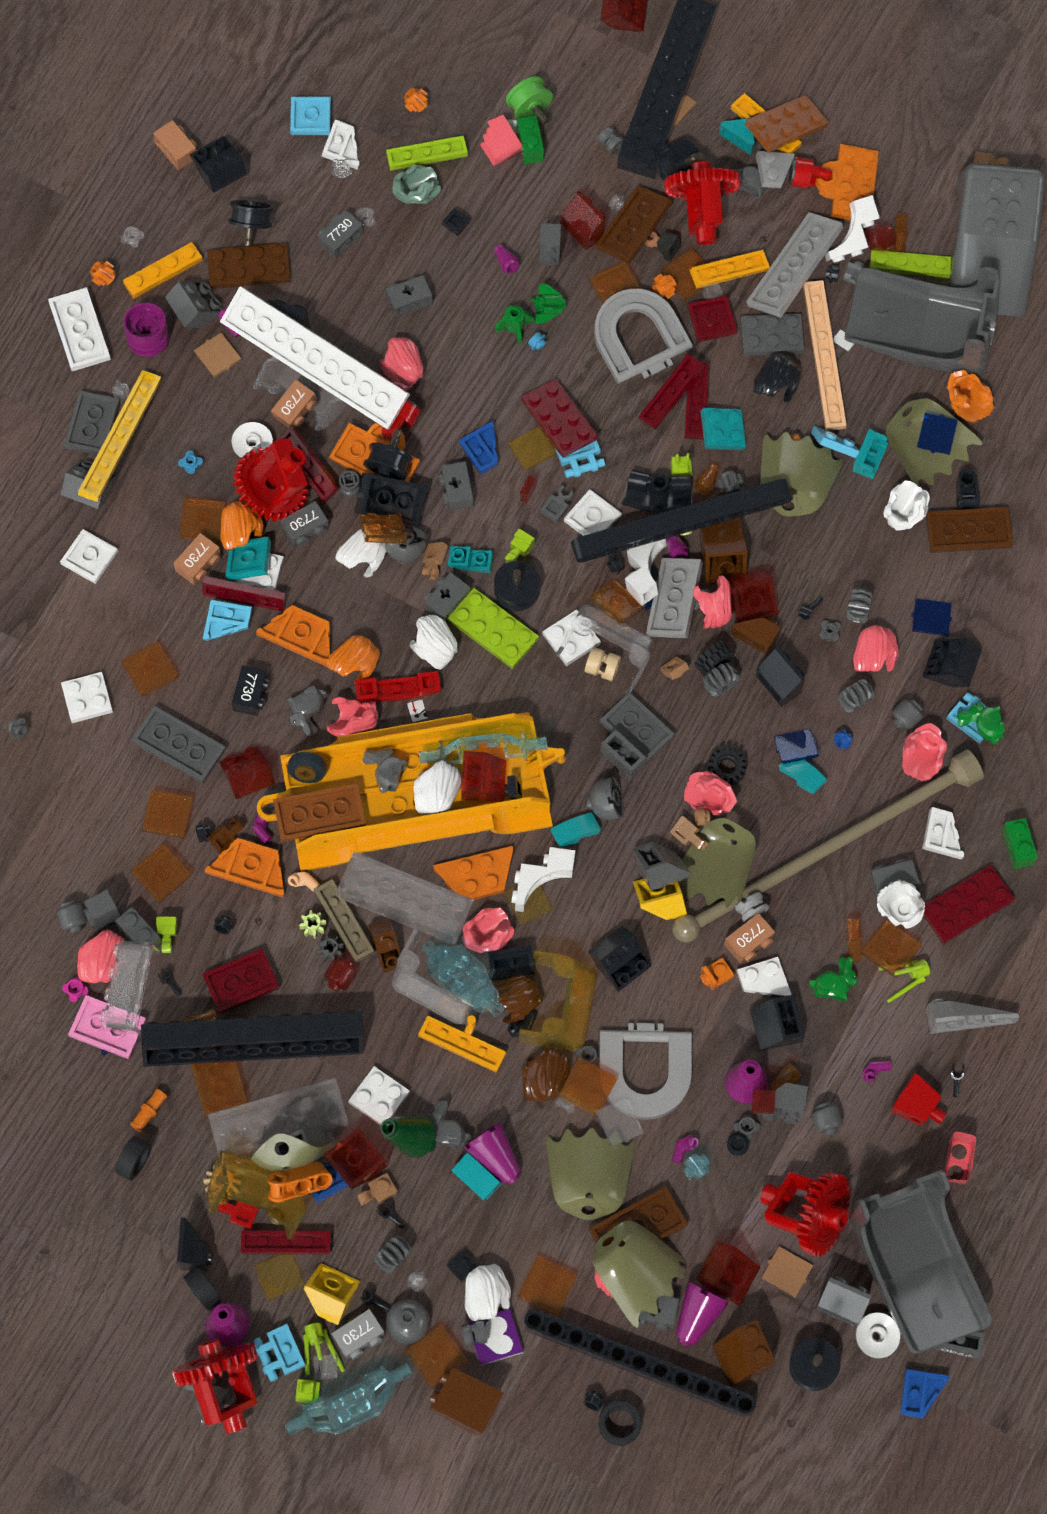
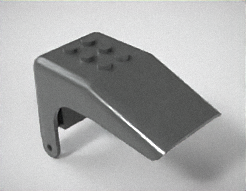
[949,163,1046,317]
[845,267,1000,378]
[849,1169,991,1354]

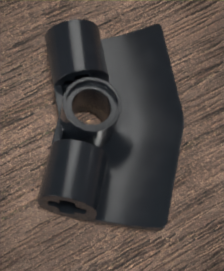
[621,469,692,514]

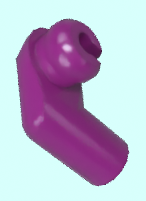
[253,811,273,844]
[672,1135,699,1164]

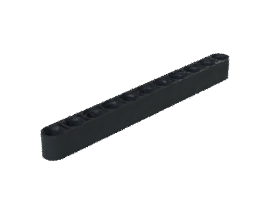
[571,479,793,563]
[524,1310,756,1417]

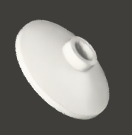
[232,422,273,458]
[856,1313,900,1358]

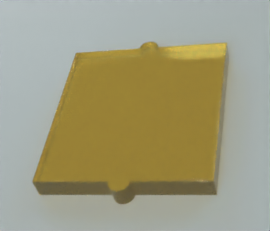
[508,427,556,471]
[504,886,552,925]
[254,1255,304,1300]

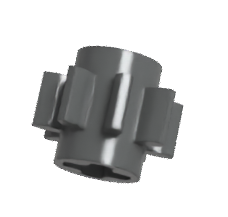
[717,471,744,494]
[317,936,344,963]

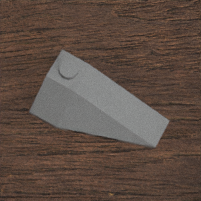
[926,999,1019,1034]

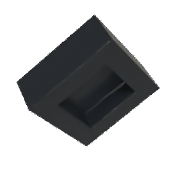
[442,208,470,236]
[505,775,522,800]
[447,1250,478,1283]

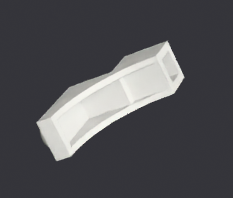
[824,195,879,263]
[625,539,667,606]
[512,847,575,912]

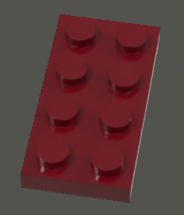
[521,379,598,458]
[923,865,1015,945]

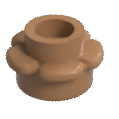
[694,806,710,827]

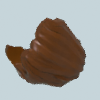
[483,975,543,1025]
[522,1047,570,1102]

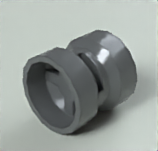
[598,127,624,155]
[339,470,360,498]
[461,1320,488,1347]

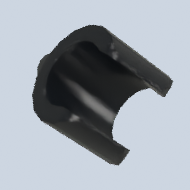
[798,597,823,620]
[158,968,182,997]
[951,1066,964,1098]
[376,1203,405,1229]
[360,1289,391,1312]

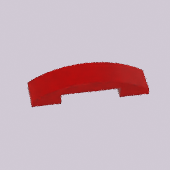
[354,671,441,702]

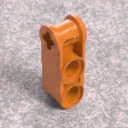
[268,1162,333,1202]

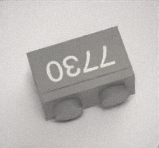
[331,1309,385,1360]

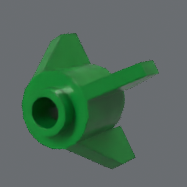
[530,283,566,324]
[494,304,534,344]

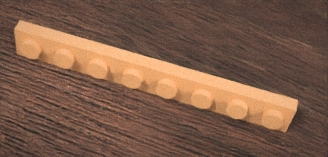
[803,280,847,431]

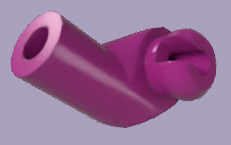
[862,1060,891,1082]

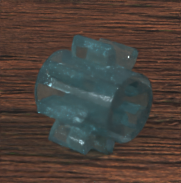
[683,1153,710,1181]

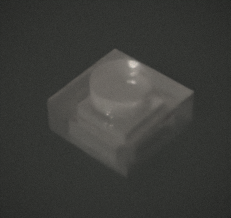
[314,1355,338,1380]

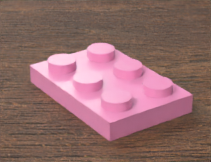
[68,995,147,1059]

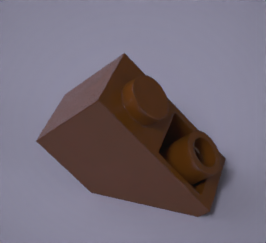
[368,918,404,973]

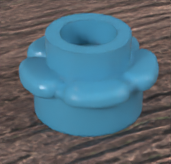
[528,332,546,351]

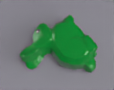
[957,702,1005,745]
[809,957,858,1002]

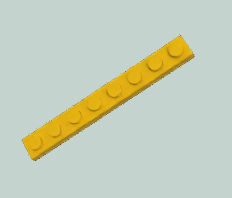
[78,370,161,502]

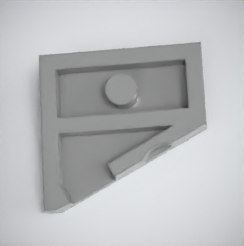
[756,151,794,188]

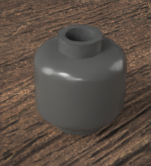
[892,699,923,730]
[56,900,87,933]
[811,1102,843,1136]

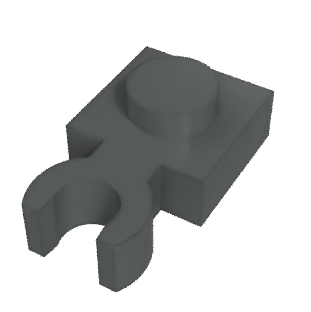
[540,485,573,523]

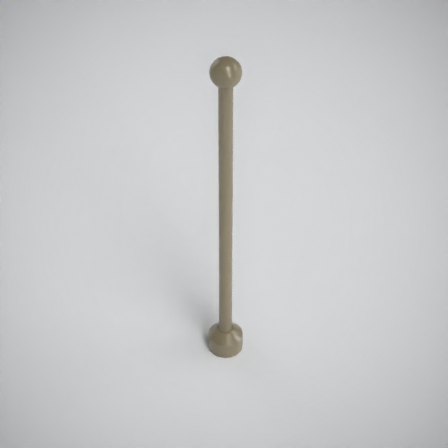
[672,749,984,943]

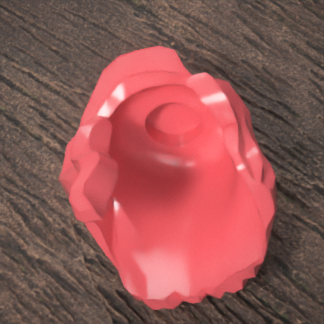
[379,337,423,391]
[693,576,732,629]
[853,625,899,672]
[327,697,378,737]
[902,723,947,781]
[684,771,737,816]
[462,907,514,953]
[77,930,127,983]

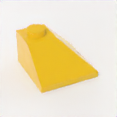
[633,879,687,920]
[304,1263,361,1325]

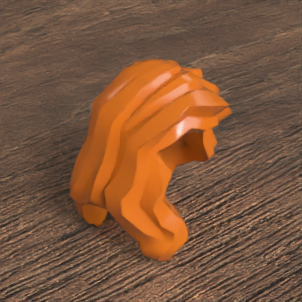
[947,370,994,423]
[220,501,263,550]
[326,635,380,684]

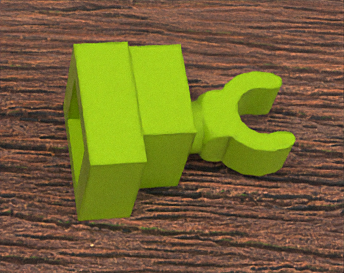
[670,453,692,479]
[505,529,535,563]
[156,917,178,953]
[295,1379,320,1404]

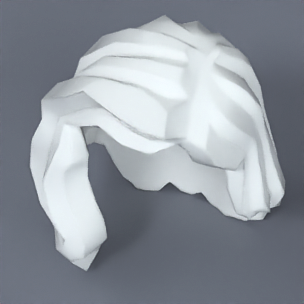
[883,480,930,530]
[335,528,386,577]
[410,615,458,670]
[414,760,461,815]
[877,880,925,928]
[465,1264,511,1321]

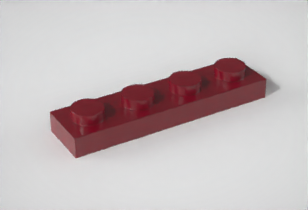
[638,354,705,430]
[684,362,709,440]
[278,426,340,502]
[202,576,285,612]
[241,1230,331,1255]

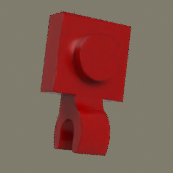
[218,1200,259,1230]

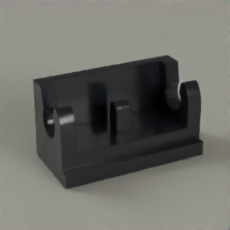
[488,945,535,980]

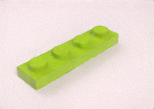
[386,135,468,171]
[870,250,951,278]

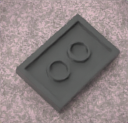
[740,314,804,356]
[64,391,120,455]
[600,692,675,763]

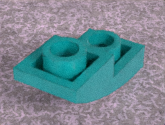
[448,546,494,573]
[779,752,827,794]
[550,812,601,848]

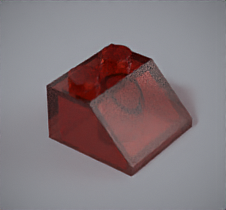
[726,568,778,623]
[324,1127,388,1190]
[696,1241,760,1306]

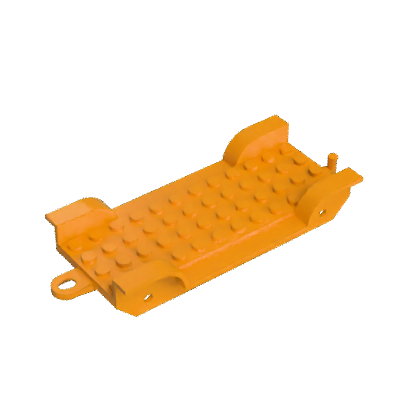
[257,712,565,872]

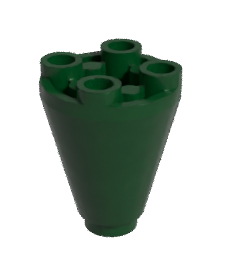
[380,1114,436,1158]

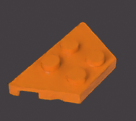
[256,605,330,667]
[205,838,284,898]
[433,846,513,903]

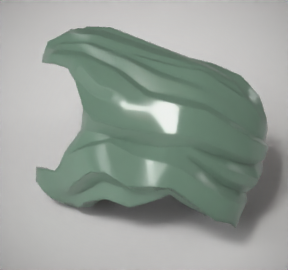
[392,164,441,204]

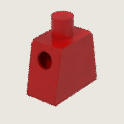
[890,1073,947,1126]

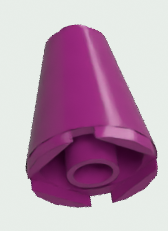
[725,1060,768,1105]
[464,1121,521,1185]
[675,1281,729,1347]
[205,1302,250,1347]

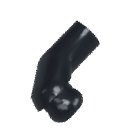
[507,1012,537,1038]

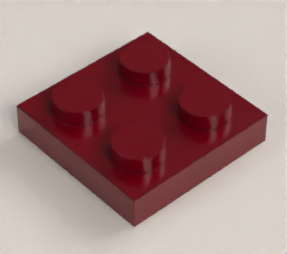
[687,295,737,343]

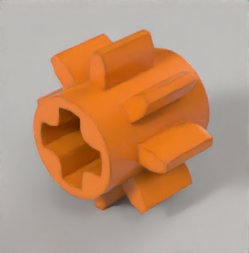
[404,88,428,112]
[90,261,115,286]
[652,274,677,300]

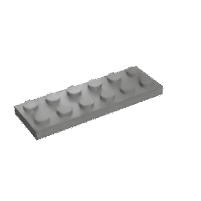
[746,212,844,317]

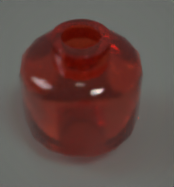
[865,224,896,251]
[324,958,356,992]

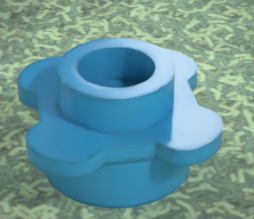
[178,451,203,474]

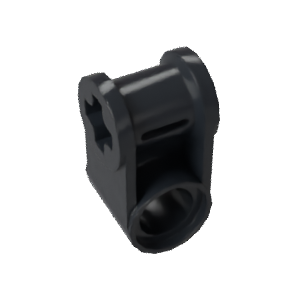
[956,469,980,510]

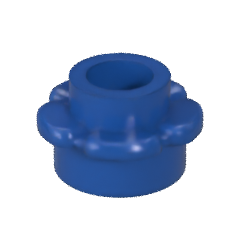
[834,729,852,749]

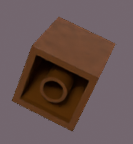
[699,518,747,585]
[712,1320,776,1387]
[428,1368,504,1436]

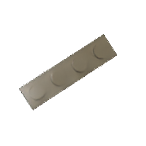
[314,879,374,964]

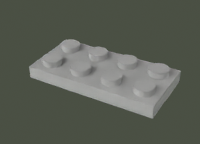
[646,558,703,639]

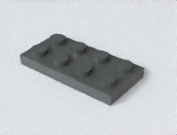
[131,706,226,783]

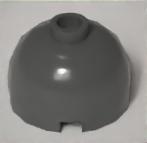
[385,525,426,564]
[587,777,624,820]
[385,1299,430,1345]

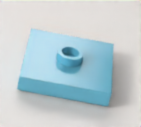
[290,97,331,135]

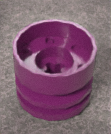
[123,303,169,357]

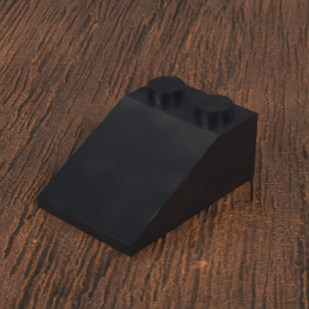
[354,472,427,526]

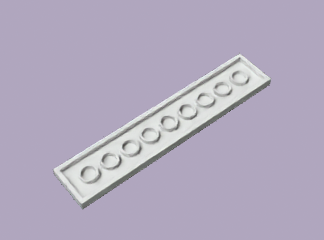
[220,287,410,429]

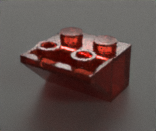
[600,0,648,33]
[560,191,605,251]
[219,746,276,800]
[461,751,506,802]

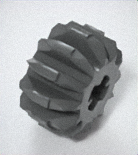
[847,587,873,623]
[703,663,740,697]
[838,680,875,712]
[375,1235,412,1274]

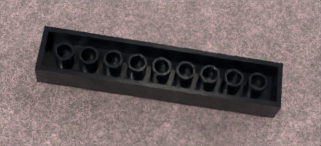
[617,0,717,179]
[141,1010,364,1067]

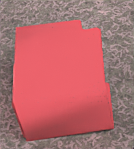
[480,115,522,166]
[945,1132,976,1185]

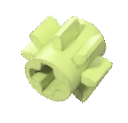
[299,910,326,939]

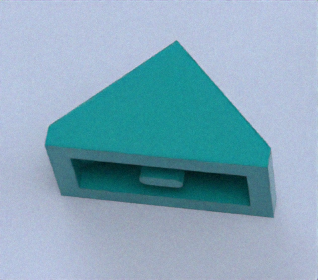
[719,118,755,155]

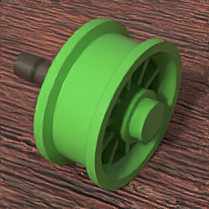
[506,76,553,125]

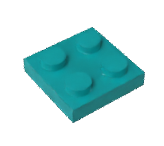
[701,408,746,450]
[226,537,271,581]

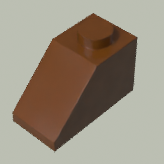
[731,617,781,655]

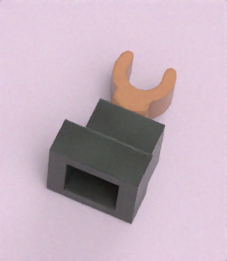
[645,231,681,262]

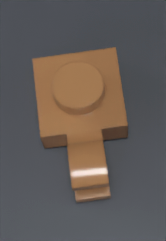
[974,152,1008,166]
[422,542,448,580]
[669,816,709,850]
[357,1173,398,1206]

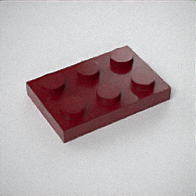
[202,948,280,1015]

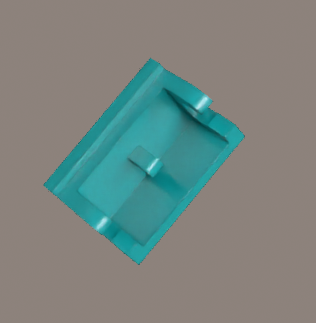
[852,429,888,479]
[451,1152,502,1201]

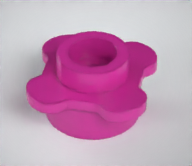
[62,977,88,1002]

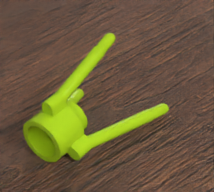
[879,959,930,1003]
[303,1323,345,1376]

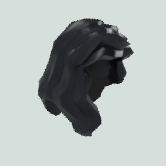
[753,354,801,403]

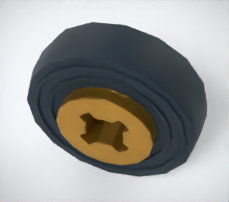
[288,752,326,783]

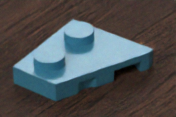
[811,425,859,458]
[203,600,252,641]

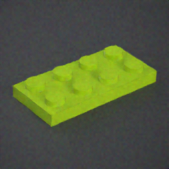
[448,588,539,669]

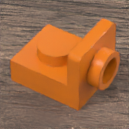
[700,957,734,990]

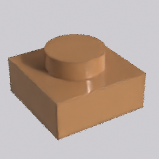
[660,656,689,680]

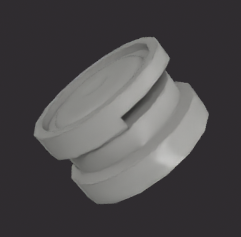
[735,892,769,923]

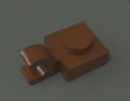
[206,817,245,854]

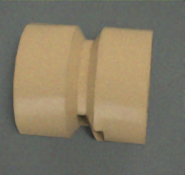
[585,647,621,682]

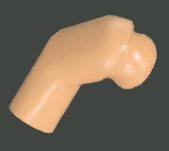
[288,872,321,892]

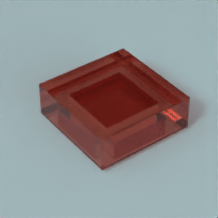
[520,476,536,503]
[752,1090,775,1114]

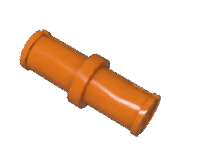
[130,1089,167,1132]

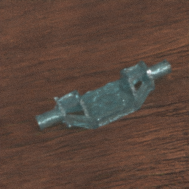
[419,731,548,765]
[422,941,504,1017]
[284,1363,413,1436]

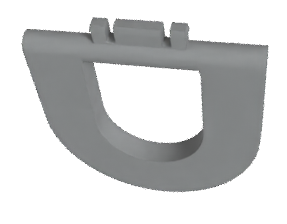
[594,289,693,384]
[599,1023,692,1120]

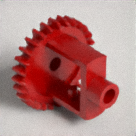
[664,162,741,245]
[233,439,309,522]
[760,1172,851,1257]
[172,1339,258,1434]

